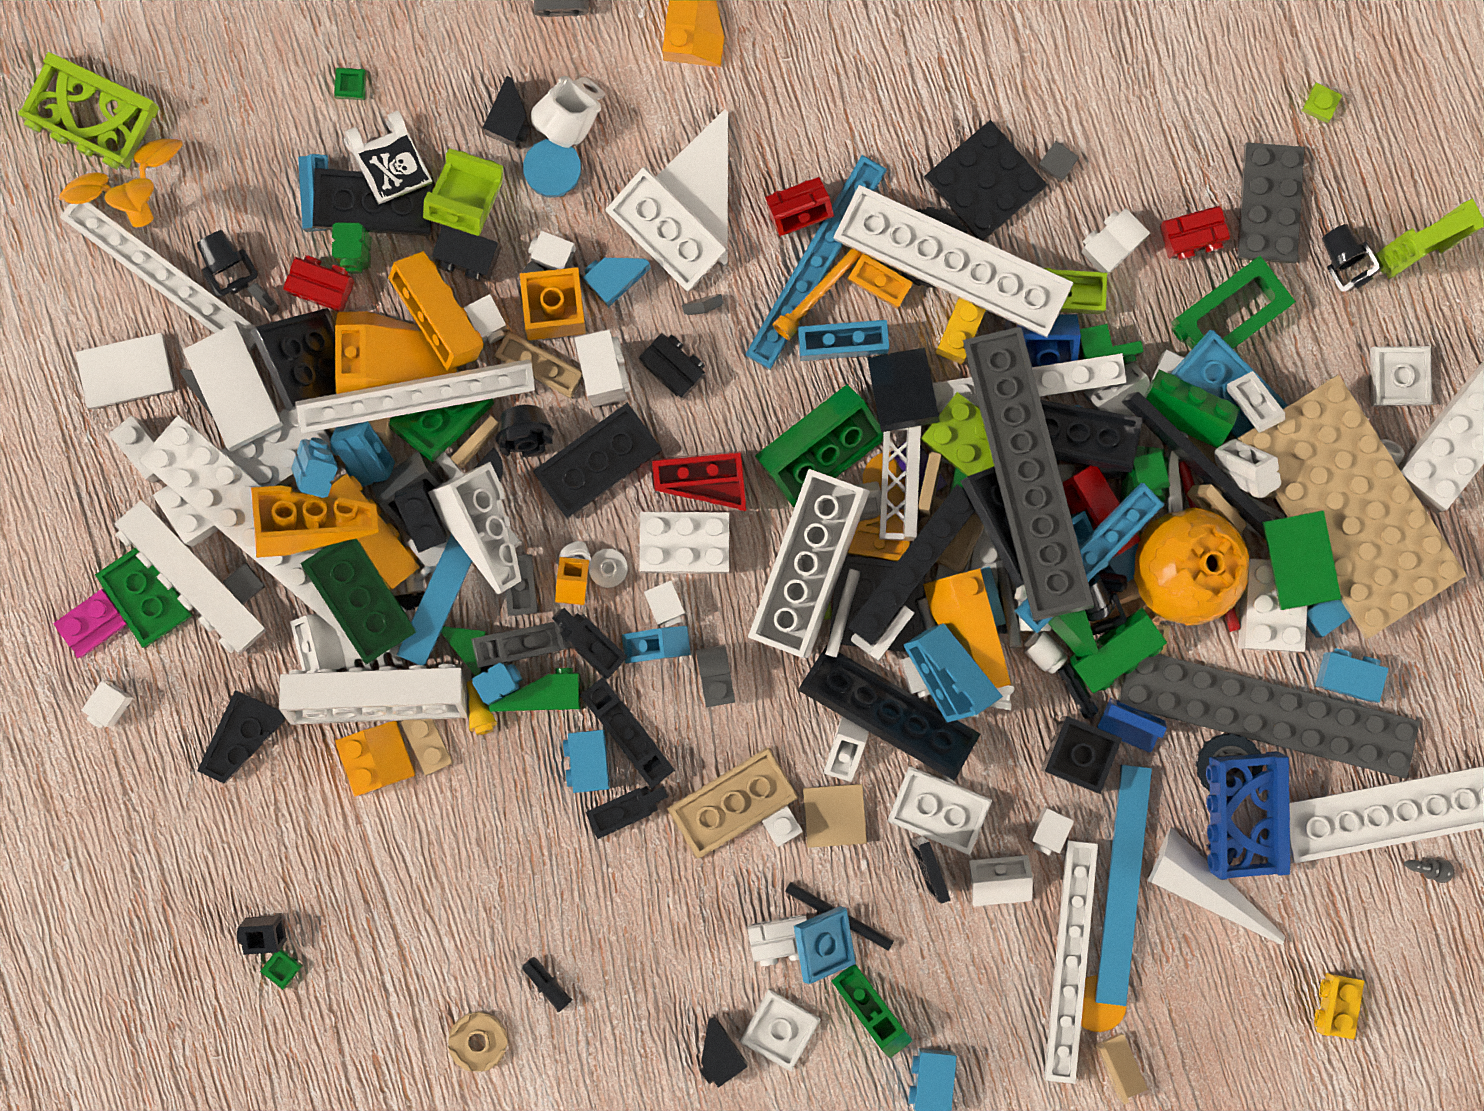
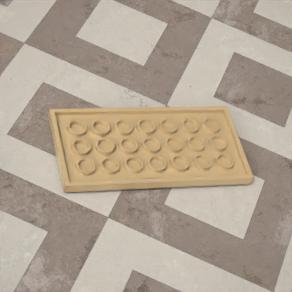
[1238,374,1467,639]

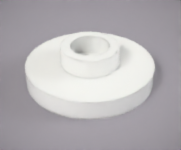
[589,549,628,588]

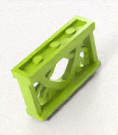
[18,51,160,170]
[1376,198,1484,279]

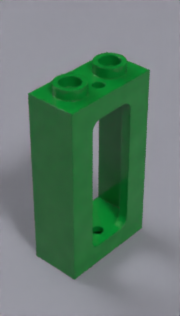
[1171,256,1296,350]

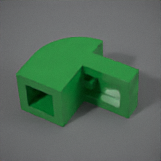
[1079,324,1144,365]

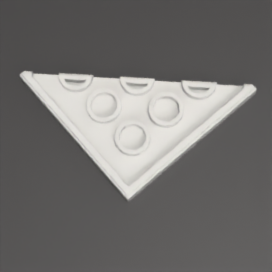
[656,109,728,267]

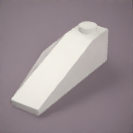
[428,462,521,594]

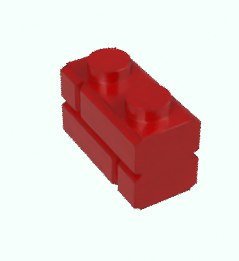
[765,177,834,237]
[1160,205,1230,261]
[283,255,354,312]

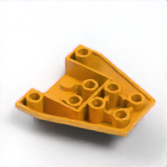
[335,311,457,394]

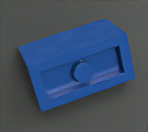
[1097,697,1167,753]

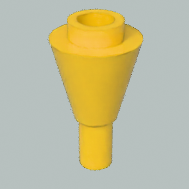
[467,680,498,736]

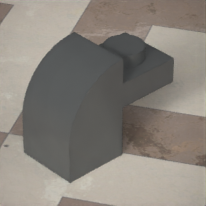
[696,644,735,708]

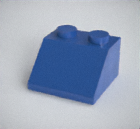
[1017,314,1081,367]

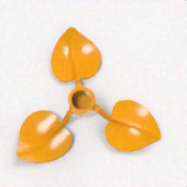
[59,139,183,227]

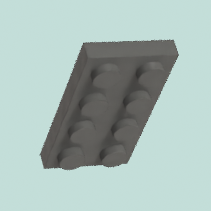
[1237,142,1305,264]

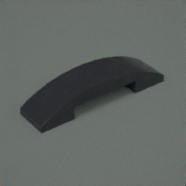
[580,677,675,789]

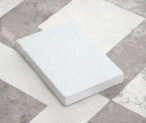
[75,333,176,410]
[887,766,992,855]

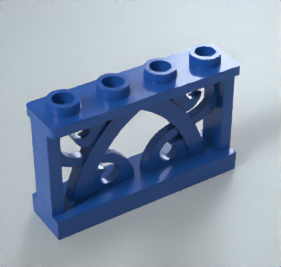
[1206,751,1290,880]

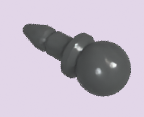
[1404,858,1454,883]

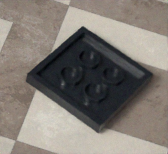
[924,119,1048,241]
[250,308,336,411]
[829,556,925,652]

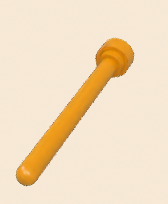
[772,248,863,340]

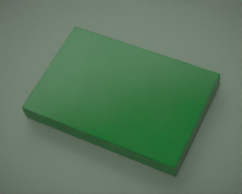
[1263,510,1341,610]
[95,548,194,648]

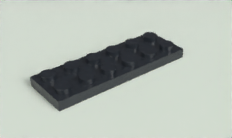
[798,645,981,781]

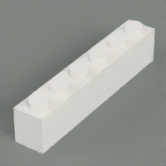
[114,500,266,656]

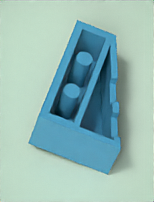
[903,623,1003,722]

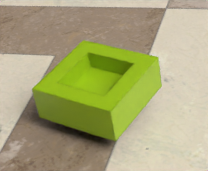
[1301,82,1342,123]

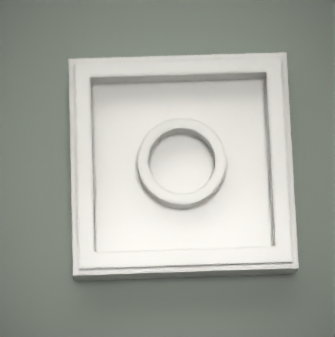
[1370,346,1433,406]
[739,989,821,1072]

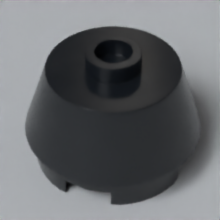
[495,405,554,458]

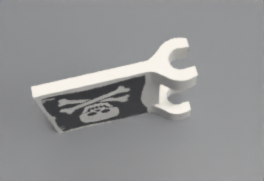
[344,111,432,204]

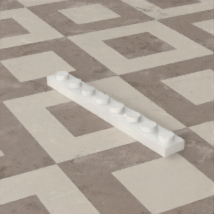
[60,202,256,352]
[932,354,1127,412]
[295,359,535,434]
[1044,840,1098,1084]

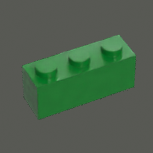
[1144,369,1240,448]
[1069,607,1167,694]

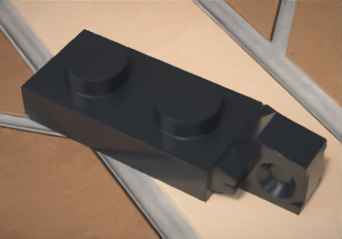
[552,608,627,679]
[585,786,669,839]

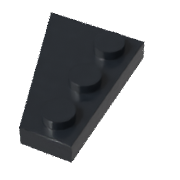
[197,690,286,783]

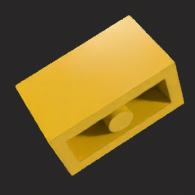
[935,298,986,365]

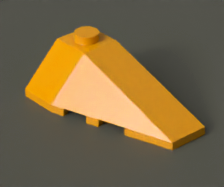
[662,0,724,67]
[251,485,379,558]
[923,568,1011,688]

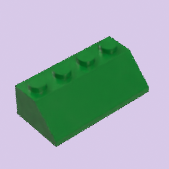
[755,384,884,508]

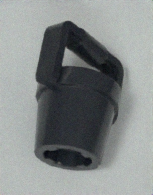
[1322,224,1383,292]
[196,230,258,297]
[1085,573,1127,635]

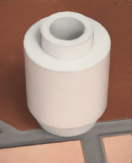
[1023,631,1068,674]

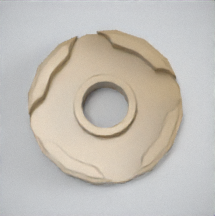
[448,1011,508,1072]

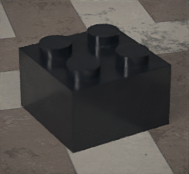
[1040,716,1122,794]

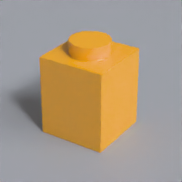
[555,557,589,605]

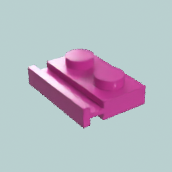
[53,589,127,658]

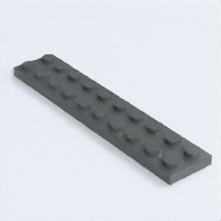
[963,326,1094,621]
[1118,654,1420,779]

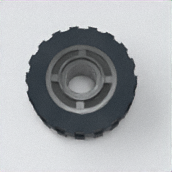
[1195,733,1264,799]

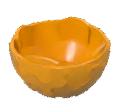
[1133,508,1249,626]

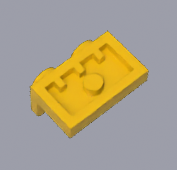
[1314,973,1365,1040]

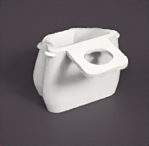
[531,76,606,148]

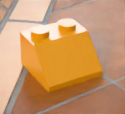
[520,267,586,340]
[335,721,416,797]

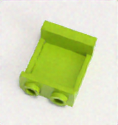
[423,148,504,236]

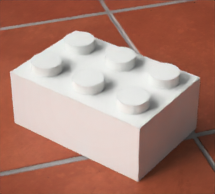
[574,329,631,408]
[640,512,729,574]
[1238,559,1307,653]

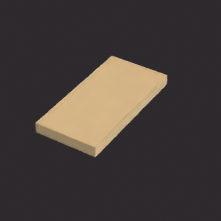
[667,747,799,859]

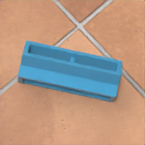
[298,154,329,232]

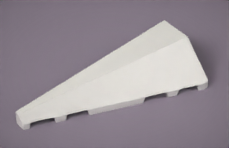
[1148,828,1285,945]

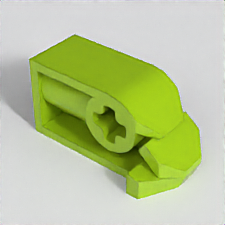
[1043,268,1107,315]

